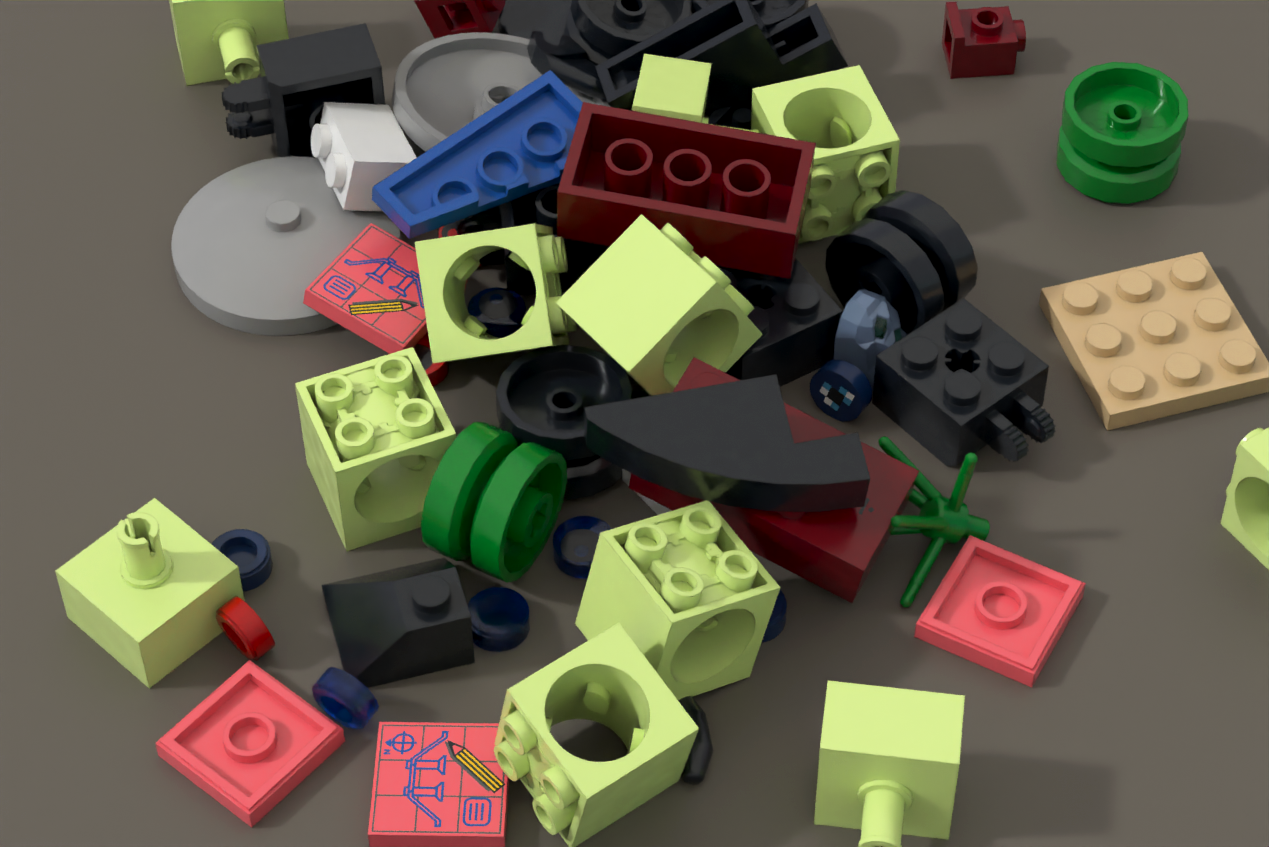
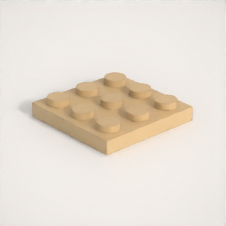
[1039,252,1269,431]

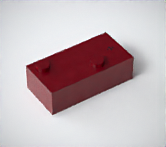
[557,102,816,279]
[629,357,919,603]

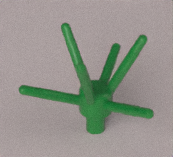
[878,436,990,608]

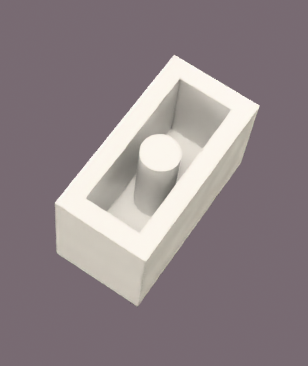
[311,102,417,211]

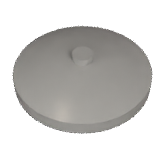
[392,32,610,152]
[171,156,401,336]

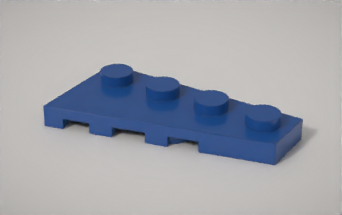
[372,70,583,239]

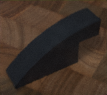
[595,0,848,111]
[584,374,870,512]

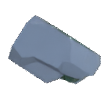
[833,289,907,391]

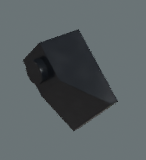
[322,557,475,690]

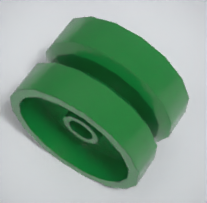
[1057,62,1189,204]
[421,422,567,583]

